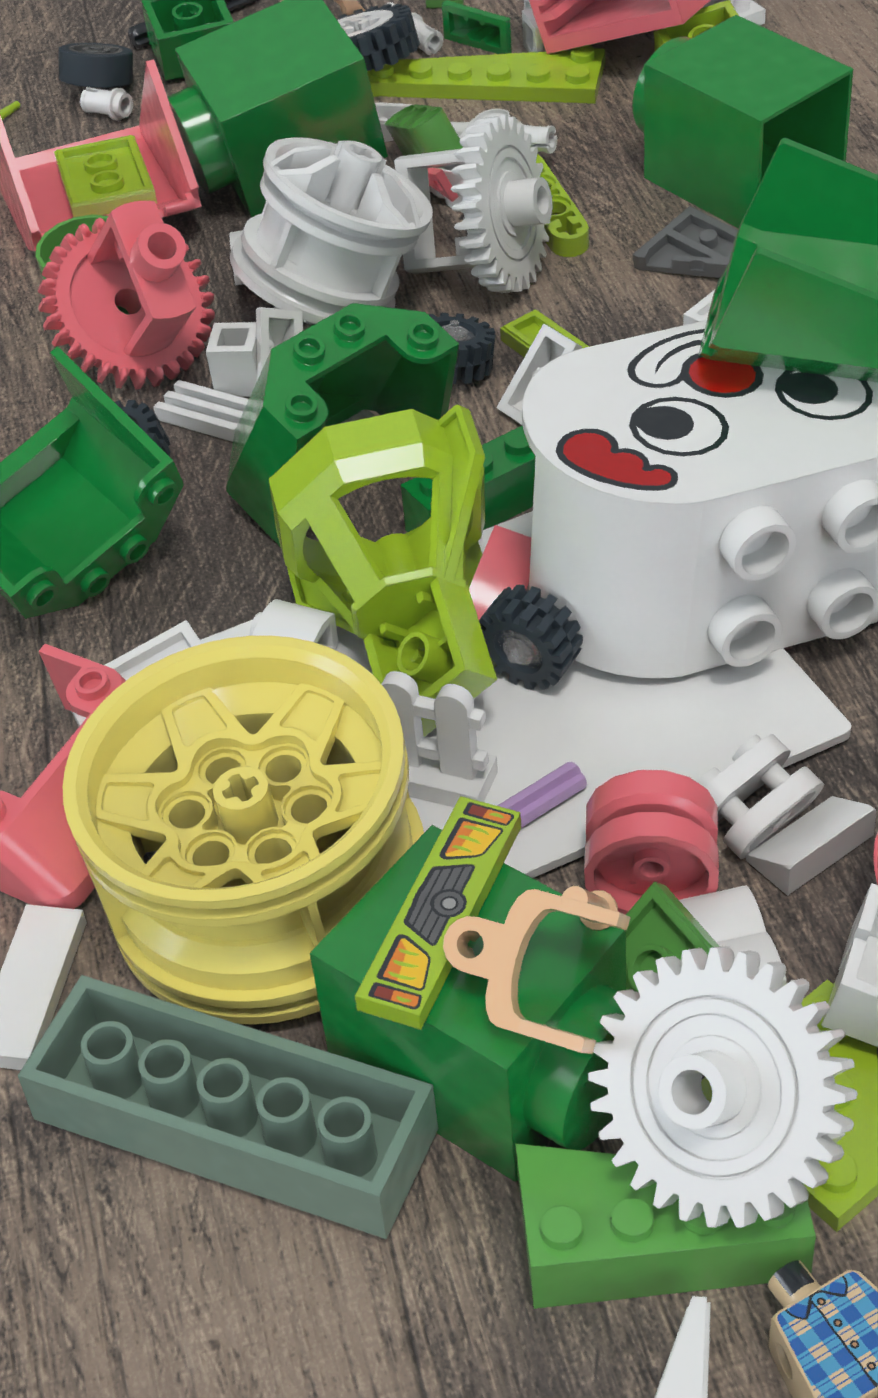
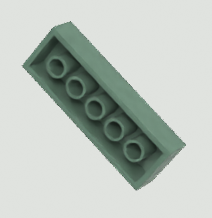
[18,975,438,1239]

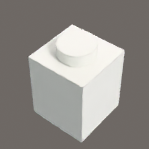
[206,322,257,398]

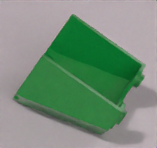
[698,138,878,382]
[226,303,459,546]
[0,346,184,619]

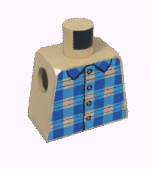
[768,1260,878,1398]

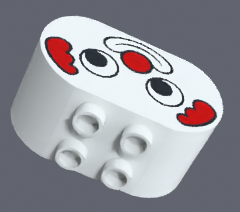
[522,320,878,678]

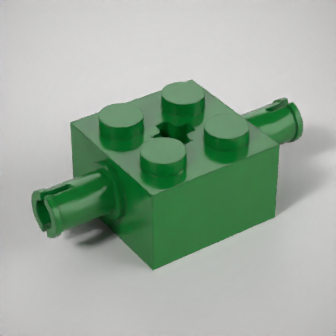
[141,0,234,80]

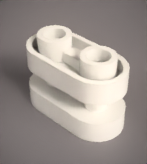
[697,734,824,859]

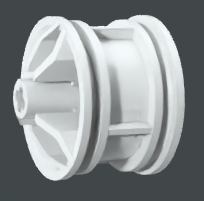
[230,138,433,325]

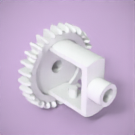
[394,115,552,293]
[588,946,857,1228]

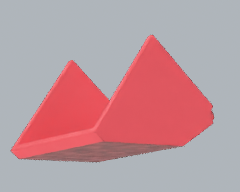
[0,59,202,252]

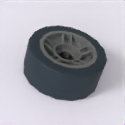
[59,43,133,88]

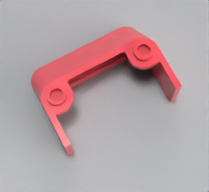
[0,644,126,909]

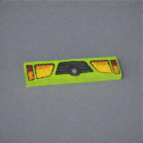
[355,796,521,1030]

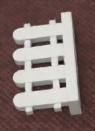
[382,671,498,807]

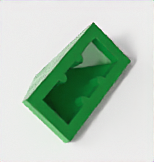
[442,0,512,54]

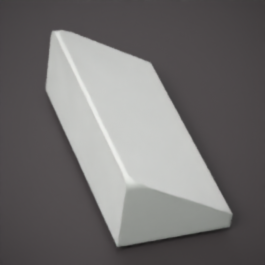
[746,796,877,896]

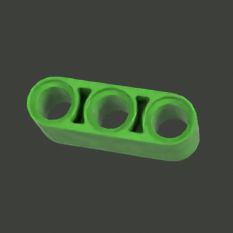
[384,104,463,156]

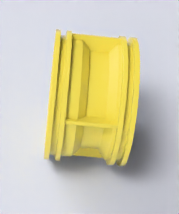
[63,636,424,1024]

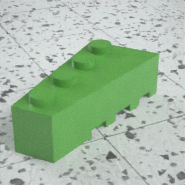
[516,1144,816,1309]

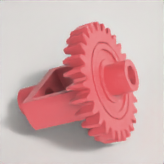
[38,200,215,390]

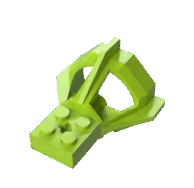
[269,405,497,737]

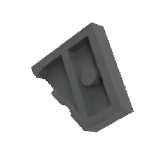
[632,206,738,278]

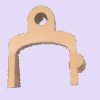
[443,886,631,1054]

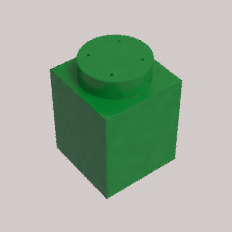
[168,0,388,217]
[632,15,853,229]
[309,825,626,1182]

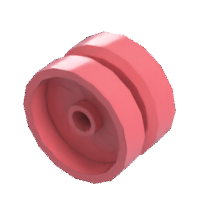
[584,770,719,915]

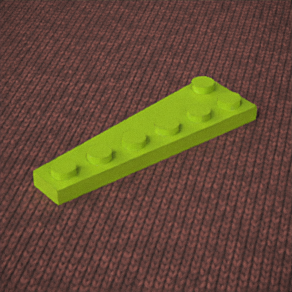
[367,45,605,104]

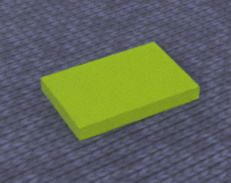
[54,135,157,217]

